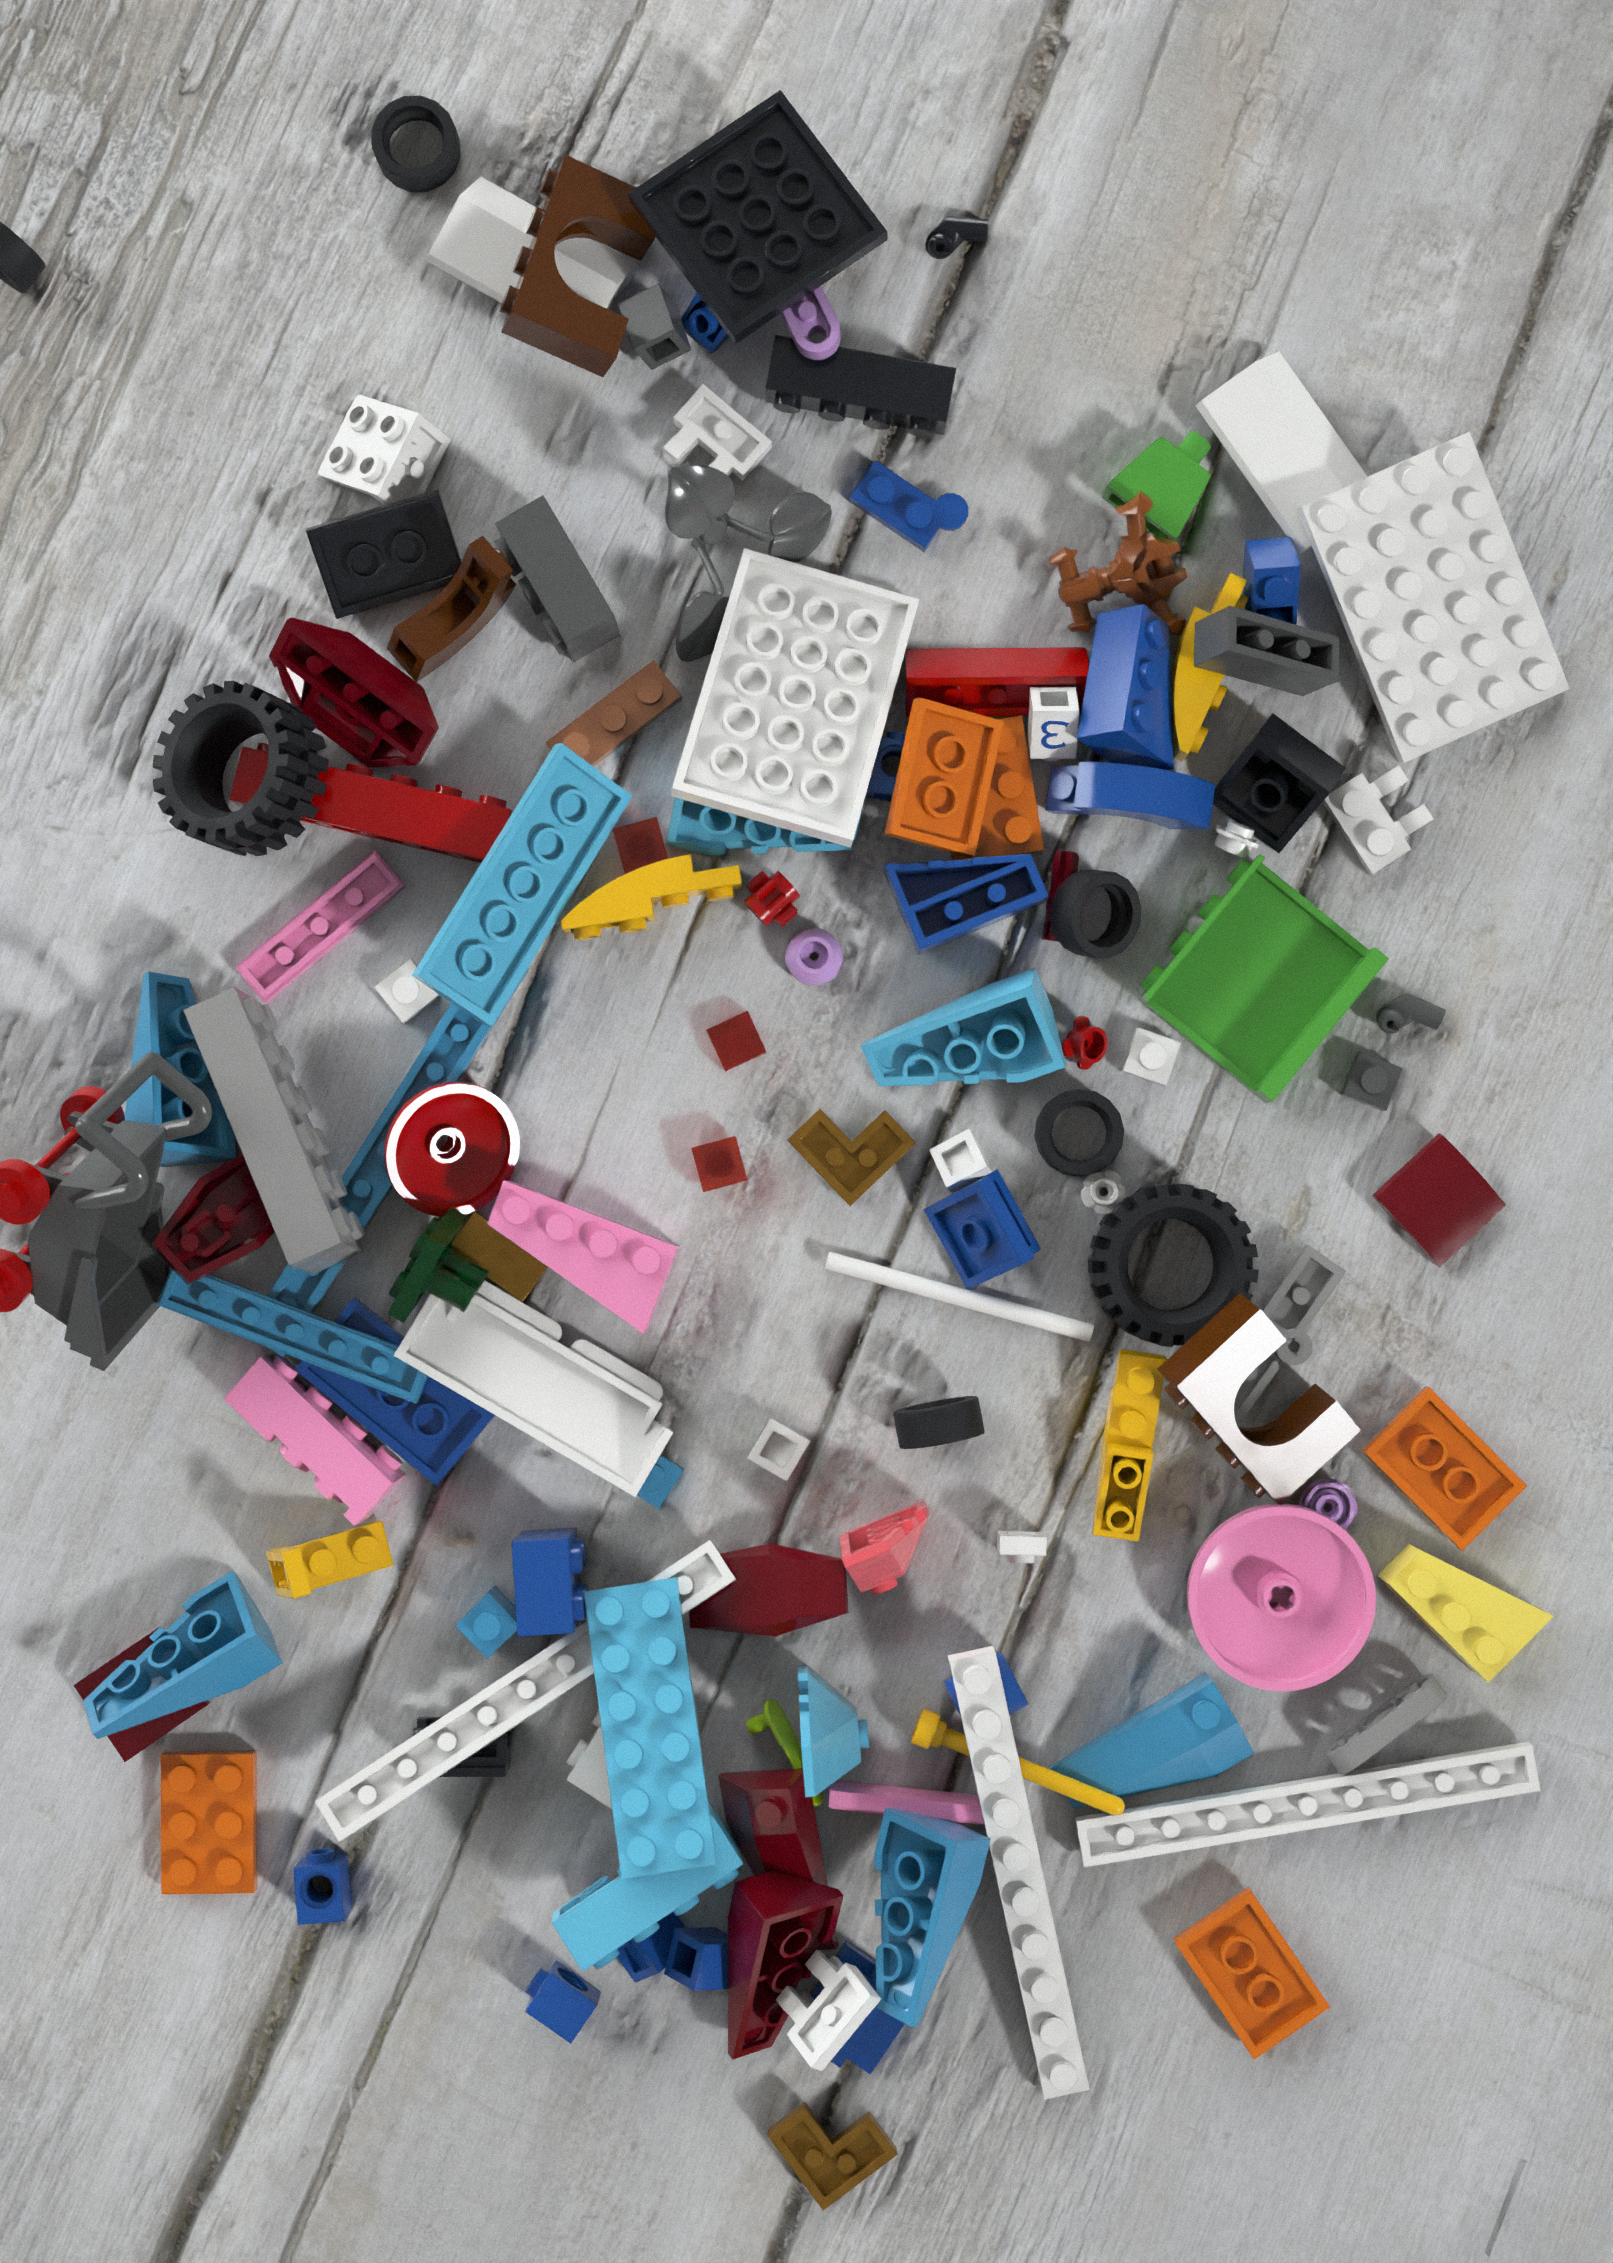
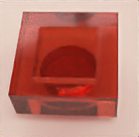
[613,817,668,874]
[706,1011,767,1072]
[691,1136,748,1192]

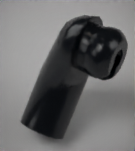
[925,216,988,260]

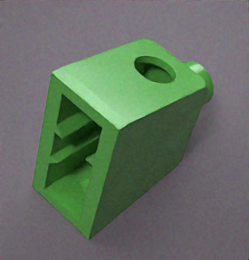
[1102,431,1211,541]

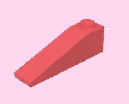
[840,1501,929,1595]

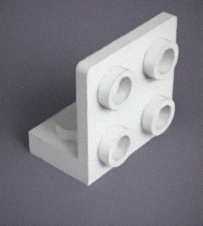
[318,395,451,505]

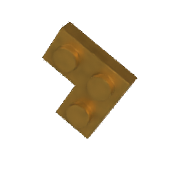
[787,1109,916,1206]
[767,2101,898,2211]

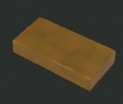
[452,1211,548,1302]

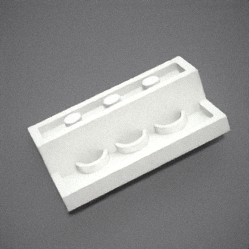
[427,176,638,310]
[1196,351,1368,554]

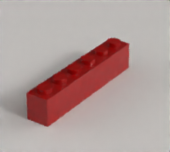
[229,743,513,863]

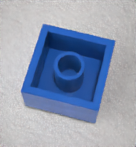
[512,1527,589,1637]

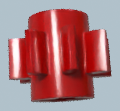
[744,871,800,927]

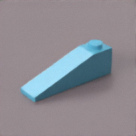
[861,968,1066,1086]
[798,1665,869,1797]

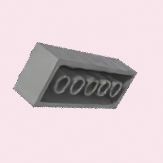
[183,987,365,1274]

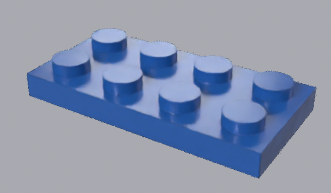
[294,1297,495,1486]

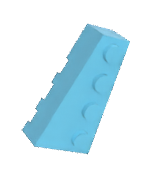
[552,1800,743,1972]

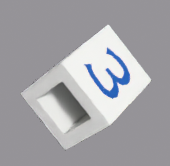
[1027,687,1079,762]

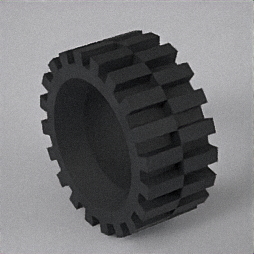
[152,681,328,856]
[1088,1184,1259,1347]

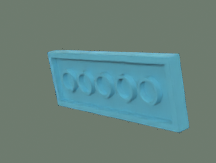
[412,743,633,1027]
[584,1577,717,1880]

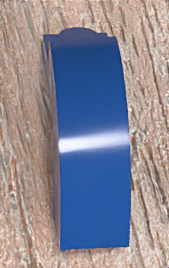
[1045,762,1215,830]

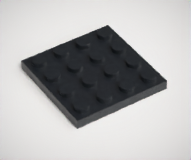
[628,90,888,344]

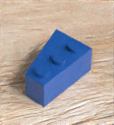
[1077,604,1174,770]
[883,854,1049,955]

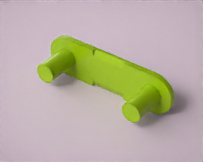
[746,1699,823,1806]

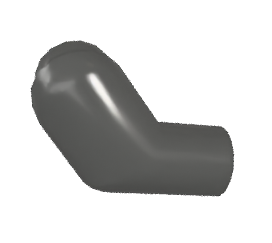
[1376,994,1446,1034]

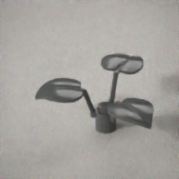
[665,464,832,662]

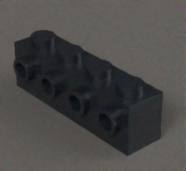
[765,335,956,438]

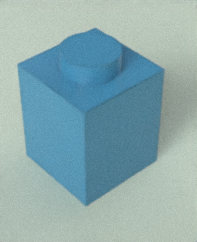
[455,1585,517,1659]

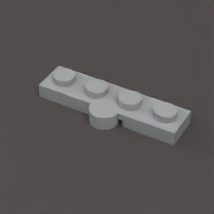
[1234,1245,1346,1423]

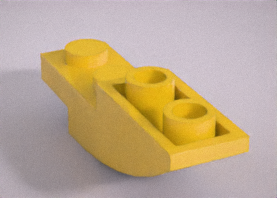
[1171,573,1248,762]
[561,854,743,940]
[1092,1349,1167,1542]

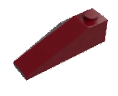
[718,1768,838,1950]
[728,1870,844,2060]

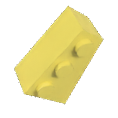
[1377,1544,1554,1683]

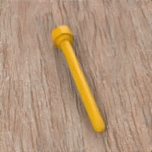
[910,1708,1125,1815]

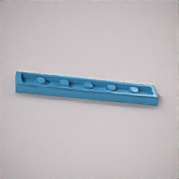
[157,1268,428,1404]

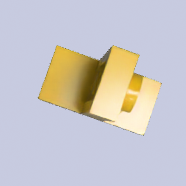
[265,1521,394,1599]

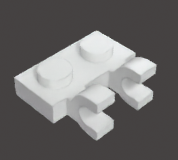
[663,384,772,481]
[1323,765,1434,875]
[776,1950,881,2071]

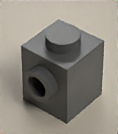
[619,284,691,370]

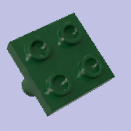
[388,1207,489,1323]

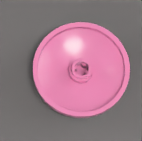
[1187,1503,1376,1692]

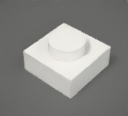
[375,959,441,1024]
[1121,1028,1181,1086]
[929,1129,992,1193]
[747,1417,810,1481]
[996,1530,1047,1563]

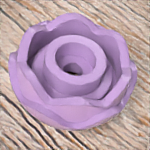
[785,928,843,985]
[1299,1479,1358,1531]

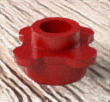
[1062,1016,1108,1070]

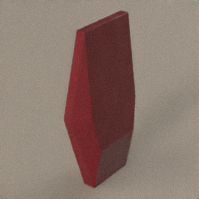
[152,1154,275,1285]
[689,1543,849,1637]

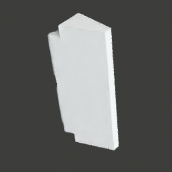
[393,1281,673,1497]

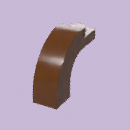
[386,535,516,682]

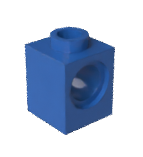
[865,732,906,802]
[293,1849,352,1925]
[525,1960,601,2044]

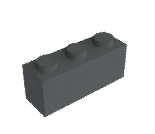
[1194,606,1340,696]

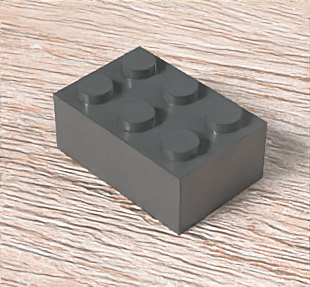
[494,495,621,662]

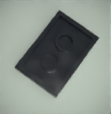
[306,489,462,619]

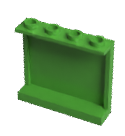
[1138,854,1389,1103]

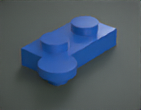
[850,460,968,552]

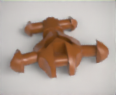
[1049,491,1187,636]

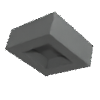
[1340,1051,1403,1111]

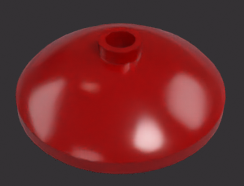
[384,1082,519,1217]

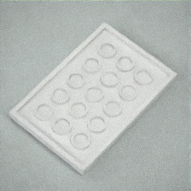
[1297,431,1570,763]
[671,548,919,848]

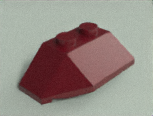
[269,617,439,767]

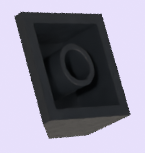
[1213,713,1346,853]

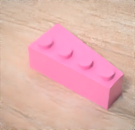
[487,1180,680,1334]
[224,1354,407,1526]

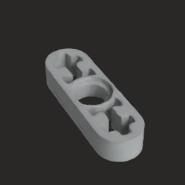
[1325,1674,1447,1774]

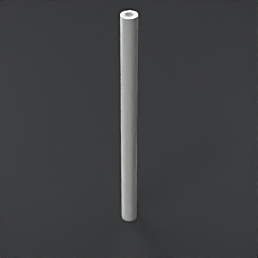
[825,1251,1094,1342]

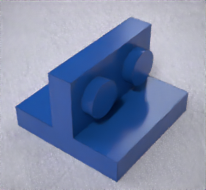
[923,1169,1041,1289]
[810,1940,905,2074]

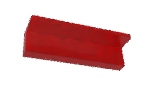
[905,647,1089,717]

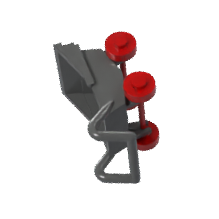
[0,1052,212,1371]

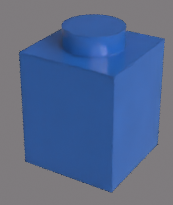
[664,1927,728,1991]

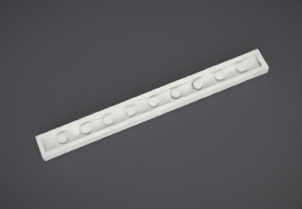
[315,1540,736,1842]
[948,1645,1090,2100]
[1074,1741,1541,1867]

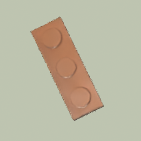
[545,660,682,767]

